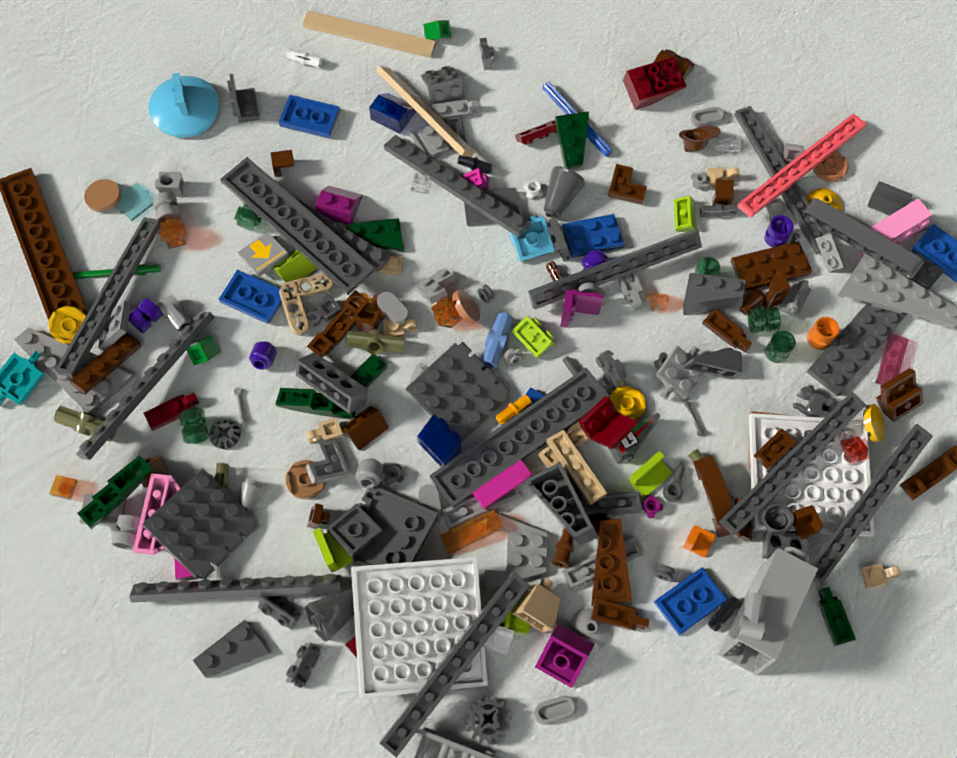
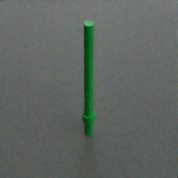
[73,264,161,280]

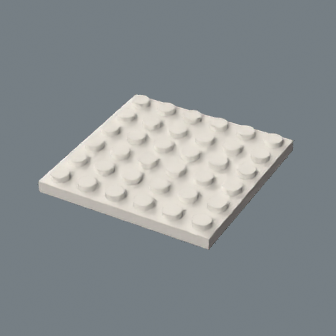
[749,413,875,537]
[351,557,488,699]

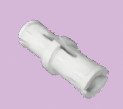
[286,49,322,68]

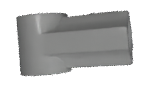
[156,295,192,332]
[737,593,767,640]

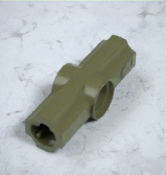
[346,330,405,355]
[54,406,117,442]

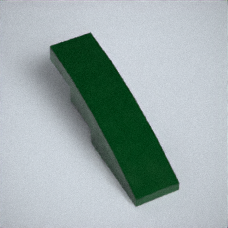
[275,388,356,419]
[77,455,153,530]

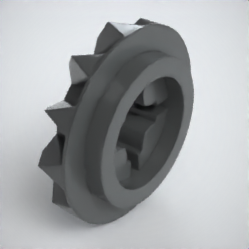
[209,419,241,449]

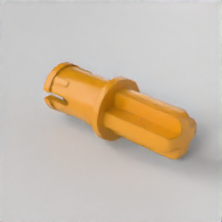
[496,394,532,425]

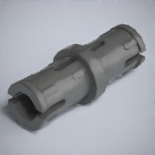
[699,203,738,218]

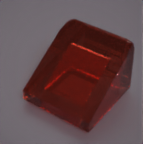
[840,436,868,464]

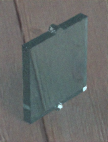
[116,183,153,221]

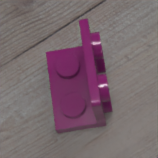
[560,289,604,328]

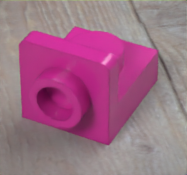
[460,168,489,190]

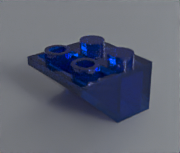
[369,93,417,134]
[417,414,462,467]

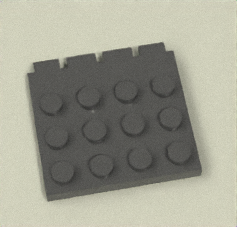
[405,341,511,445]
[142,468,257,580]
[351,486,439,566]

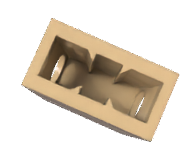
[512,578,560,633]

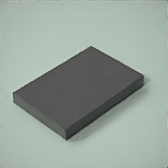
[464,188,520,226]

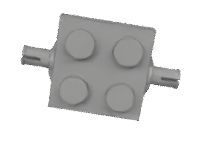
[655,346,703,400]

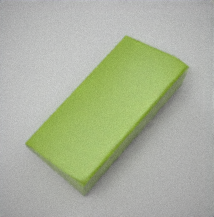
[674,195,697,232]

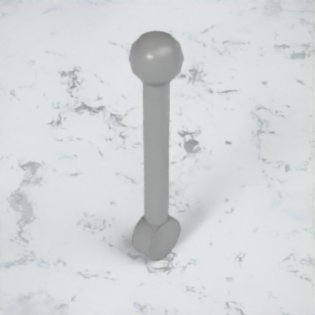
[234,388,246,425]

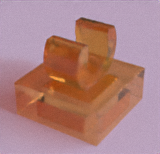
[647,293,669,311]

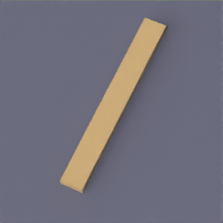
[302,11,436,58]
[376,66,475,157]

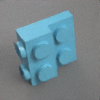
[508,215,555,262]

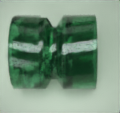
[748,307,781,333]
[765,330,796,363]
[179,408,209,444]

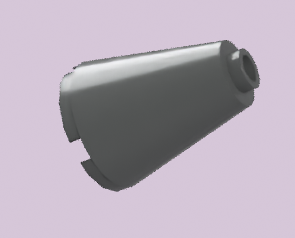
[543,166,585,218]
[304,589,354,642]

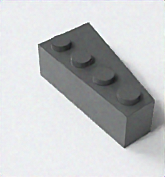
[525,462,598,546]

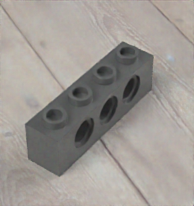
[296,352,368,414]

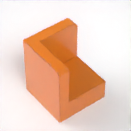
[683,525,716,558]

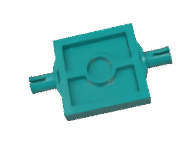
[0,350,46,406]

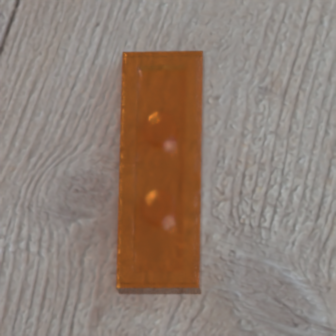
[440,509,503,554]

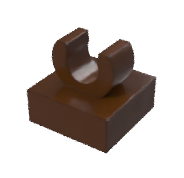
[307,503,331,529]

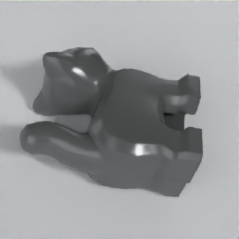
[793,385,835,418]

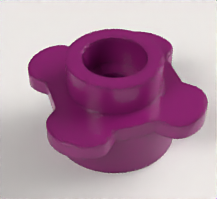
[641,495,663,519]

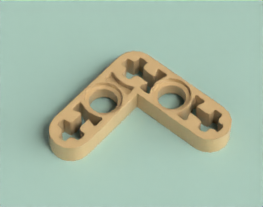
[279,274,333,335]

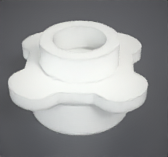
[523,180,543,199]

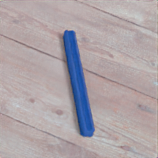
[542,82,612,157]

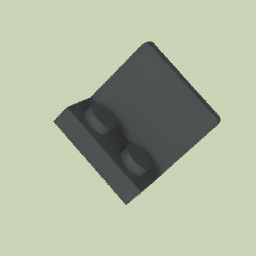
[227,73,260,123]

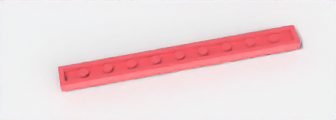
[738,113,867,218]

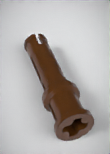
[551,527,574,568]

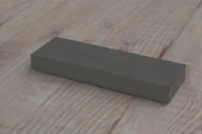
[580,492,643,517]

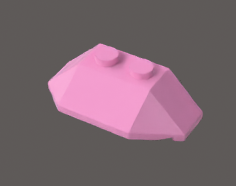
[133,473,181,555]

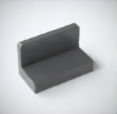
[867,181,913,216]

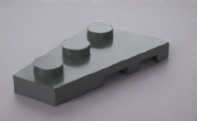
[192,620,270,678]

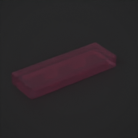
[875,333,909,385]

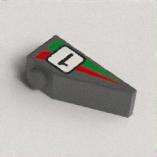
[608,413,660,464]

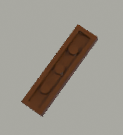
[70,332,141,395]

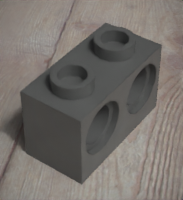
[762,530,809,559]

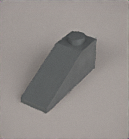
[683,348,742,379]

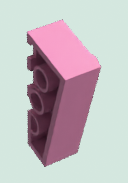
[861,198,932,257]

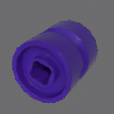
[764,215,794,247]
[128,298,163,334]

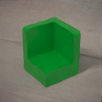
[423,20,451,40]
[186,335,220,365]

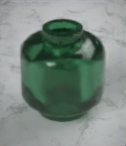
[234,204,262,231]
[695,256,721,276]

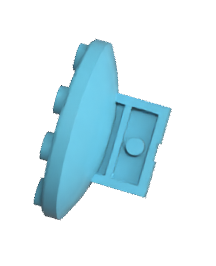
[149,73,220,138]

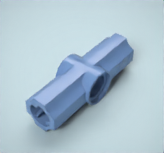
[481,312,513,369]

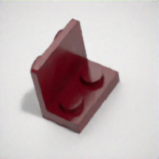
[578,396,638,449]

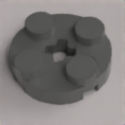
[595,350,627,387]

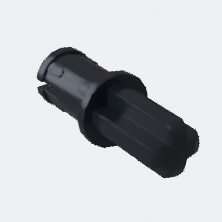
[457,155,493,174]

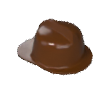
[679,126,721,152]

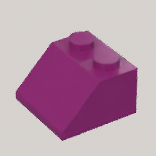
[315,186,363,224]
[535,624,595,688]

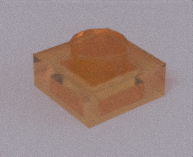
[49,475,78,500]

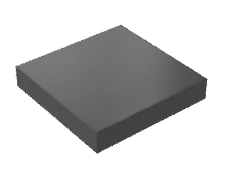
[326,504,384,559]

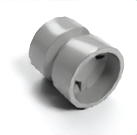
[152,192,181,226]
[111,515,140,550]

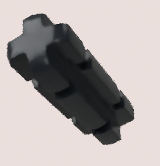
[708,596,741,632]

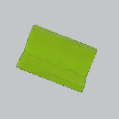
[272,250,317,283]
[628,451,672,498]
[313,528,354,573]

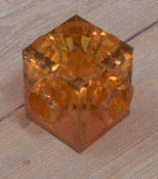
[159,218,187,249]
[431,297,463,328]

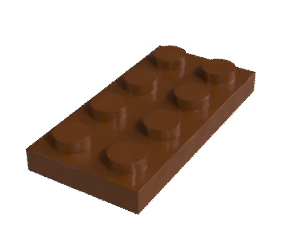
[730,241,813,291]

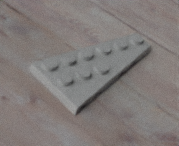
[837,254,957,328]
[14,327,134,414]

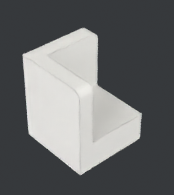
[484,626,515,654]

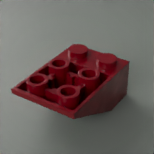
[623,57,687,110]

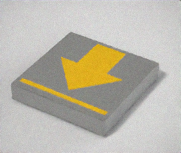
[238,232,290,277]

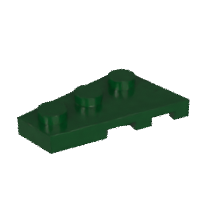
[554,111,589,169]
[345,218,404,253]

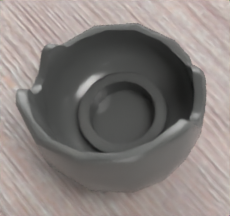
[762,504,794,535]

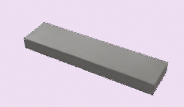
[441,487,522,530]
[561,537,643,590]

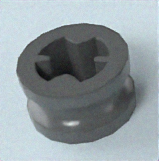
[477,284,495,303]
[655,565,675,581]

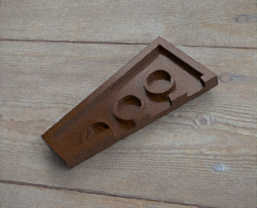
[591,518,632,606]

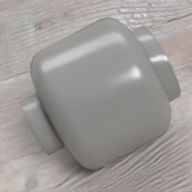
[356,458,384,489]

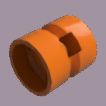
[807,317,840,350]

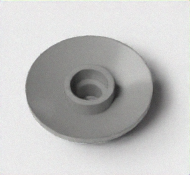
[569,608,611,650]

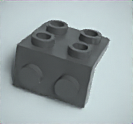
[421,66,465,105]

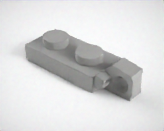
[432,100,481,121]
[617,272,643,310]

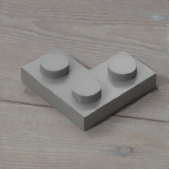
[414,268,456,304]
[98,301,131,351]
[306,439,350,484]

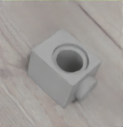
[155,172,184,197]

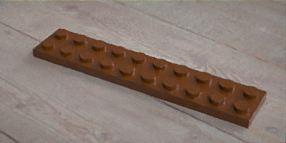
[0,168,88,321]

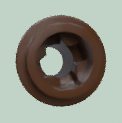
[739,288,766,316]

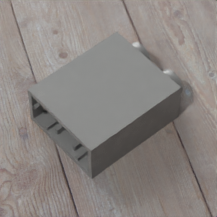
[718,547,818,675]

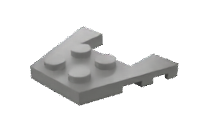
[484,511,547,590]

